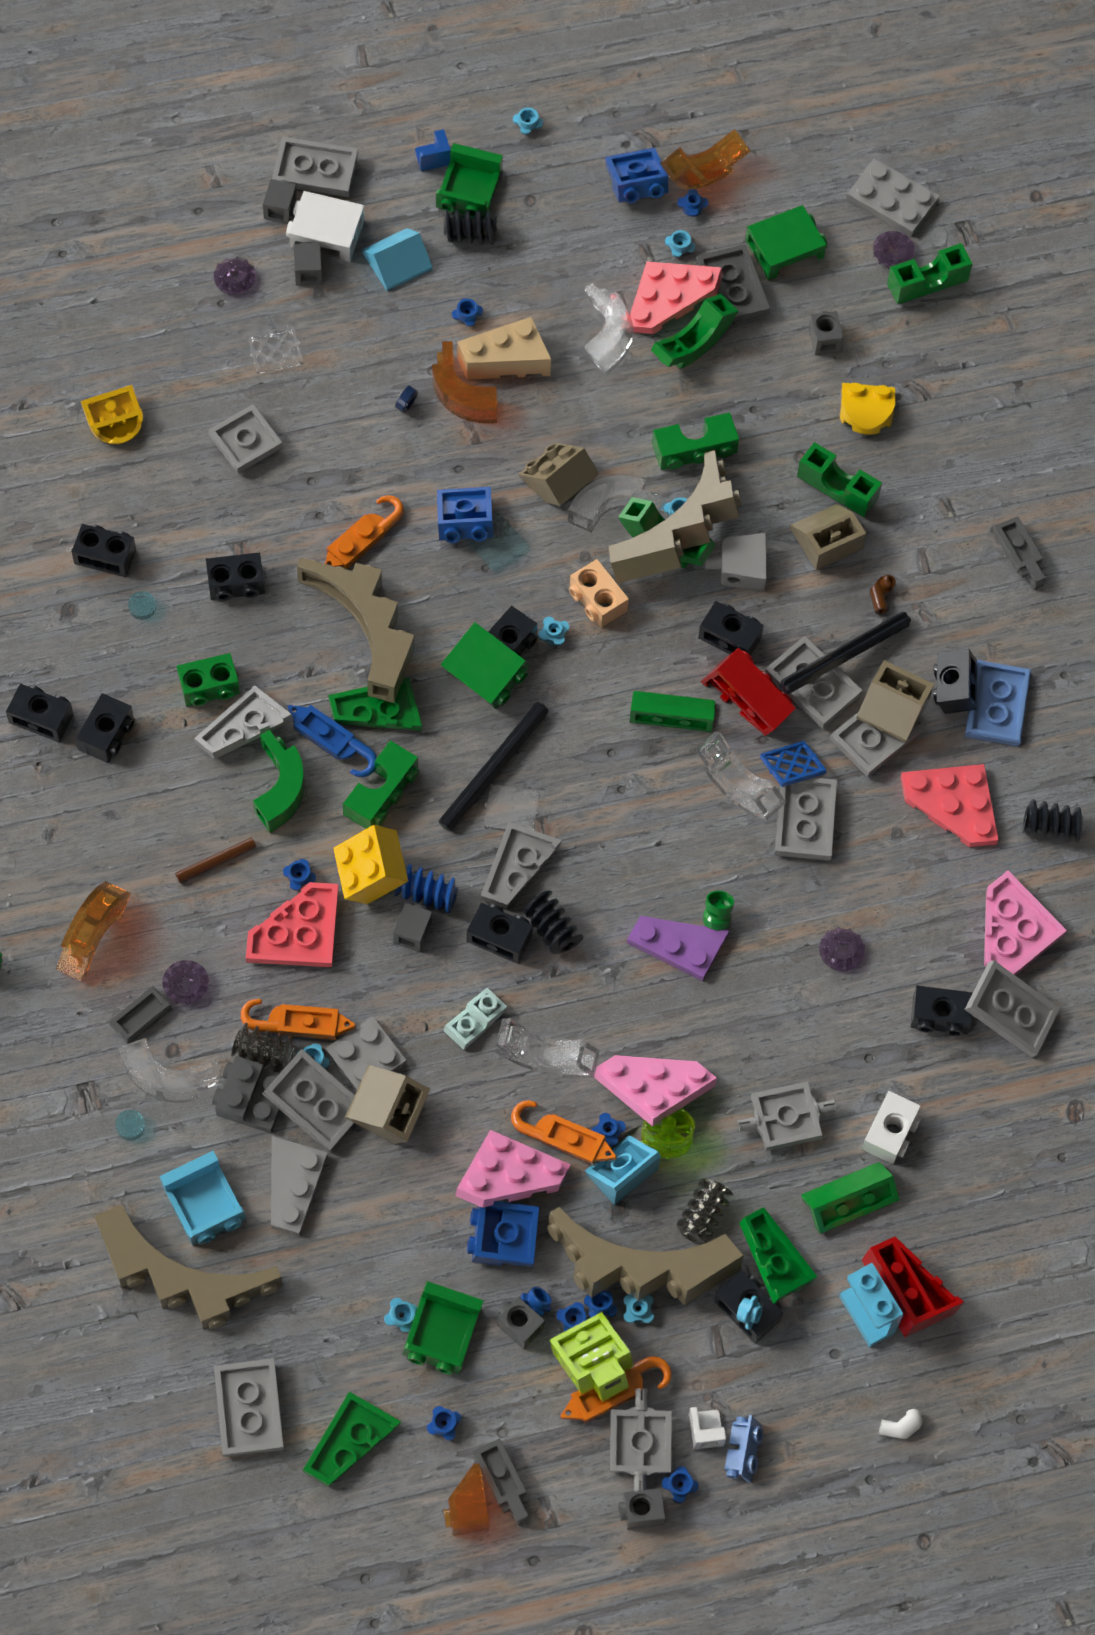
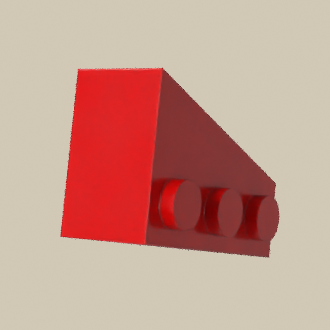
[700,648,796,736]
[861,1236,964,1337]

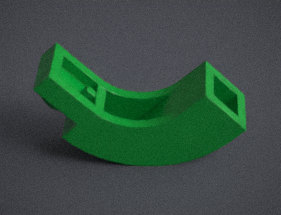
[651,294,739,369]
[618,497,716,568]
[253,730,304,833]

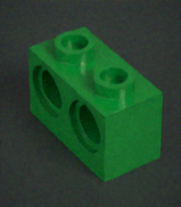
[176,653,240,706]

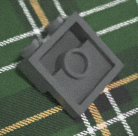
[212,1056,280,1133]

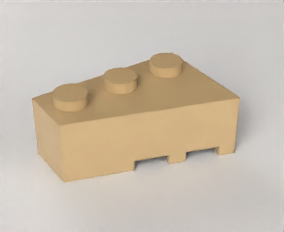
[457,317,551,380]

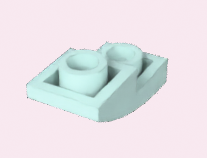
[444,988,507,1050]

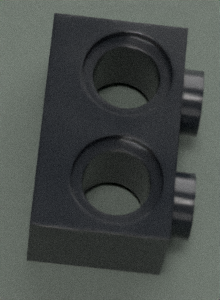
[71,524,136,578]
[206,552,265,601]

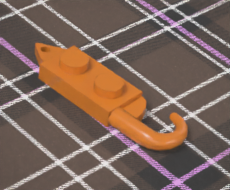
[325,495,404,569]
[241,999,356,1040]
[511,1100,617,1165]
[560,1356,672,1424]

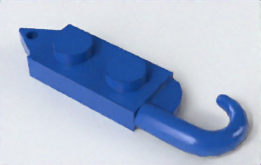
[288,704,377,778]

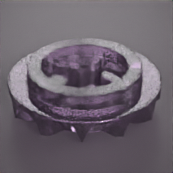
[873,231,915,269]
[213,256,256,295]
[819,926,865,971]
[162,960,209,1005]

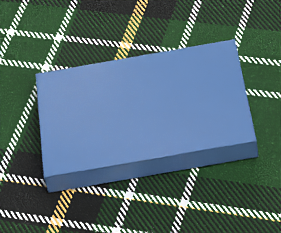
[964,660,1031,747]

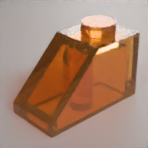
[443,1463,489,1536]

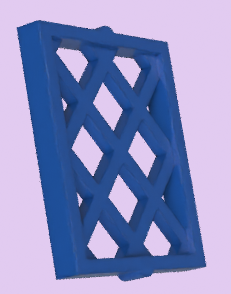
[760,741,826,787]

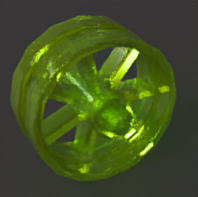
[641,1108,695,1159]

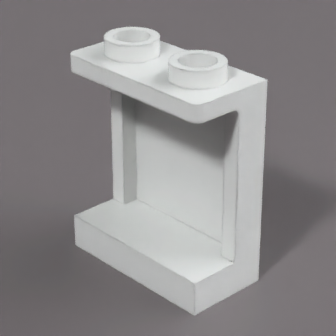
[286,191,365,262]

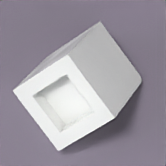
[689,1407,726,1450]

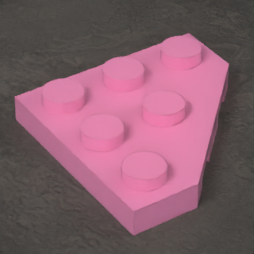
[984,870,1067,976]
[593,1055,717,1127]
[455,1130,571,1208]

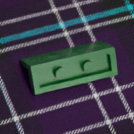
[629,691,715,732]
[801,1162,899,1234]

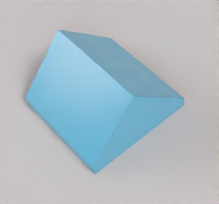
[362,228,433,291]
[585,1135,661,1205]

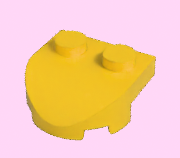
[840,383,895,434]
[81,385,143,445]

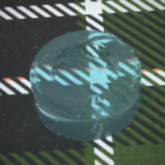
[128,591,156,620]
[115,1110,145,1141]

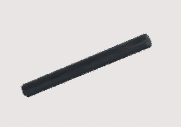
[779,612,911,694]
[439,702,549,831]

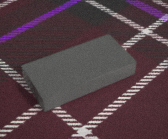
[109,986,172,1045]

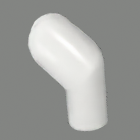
[879,1409,923,1439]

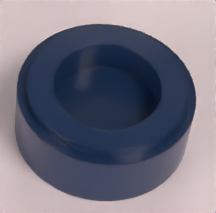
[395,385,418,413]

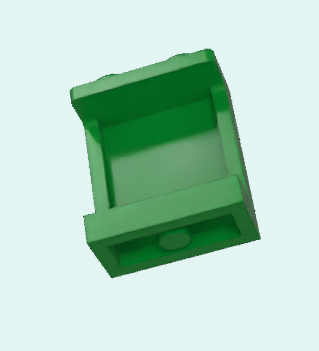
[436,143,503,219]
[745,205,828,281]
[440,622,530,709]
[402,1281,484,1375]

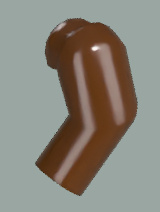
[870,574,896,614]

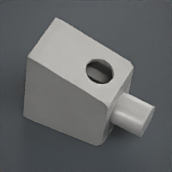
[705,533,766,592]

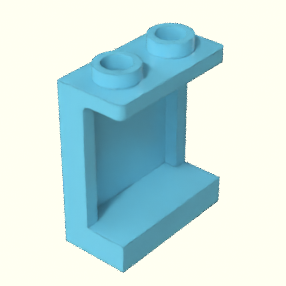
[160,1151,246,1246]
[839,1263,903,1348]

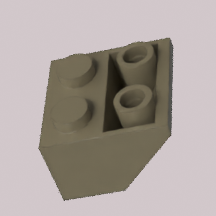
[518,443,599,506]
[790,504,866,570]
[856,660,934,742]
[345,1065,430,1144]

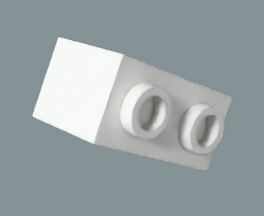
[861,1091,922,1164]

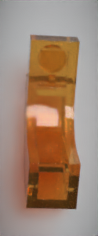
[660,129,751,190]
[432,341,497,423]
[56,881,131,981]

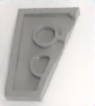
[194,686,294,759]
[480,822,562,909]
[271,1136,328,1237]

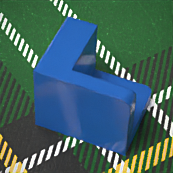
[415,129,451,171]

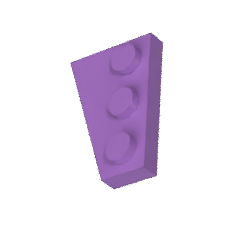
[627,916,729,981]

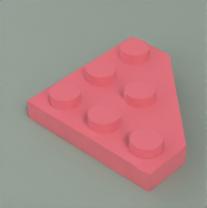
[627,262,723,334]
[901,764,998,847]
[246,882,339,967]

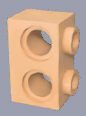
[569,559,629,628]

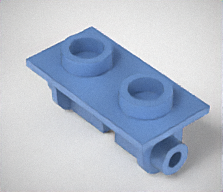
[724,1415,763,1483]

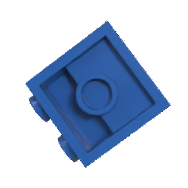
[605,148,669,203]
[437,486,494,543]
[467,1201,539,1267]

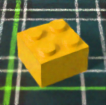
[333,825,408,904]

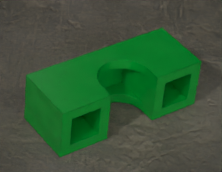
[887,243,973,305]
[652,412,739,470]
[797,442,882,518]
[342,740,420,829]

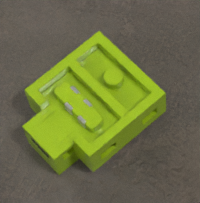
[550,1312,634,1401]

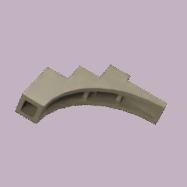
[609,450,742,584]
[297,558,414,703]
[94,1205,282,1329]
[547,1207,743,1306]

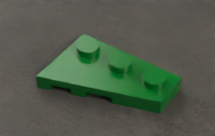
[328,678,422,731]
[739,1207,818,1304]
[302,1391,401,1487]

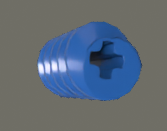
[395,863,459,914]

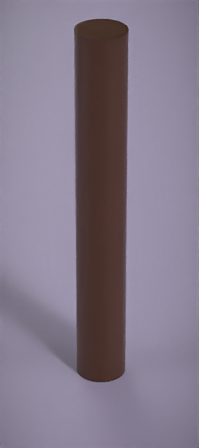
[175,837,256,883]

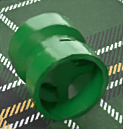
[703,890,734,930]

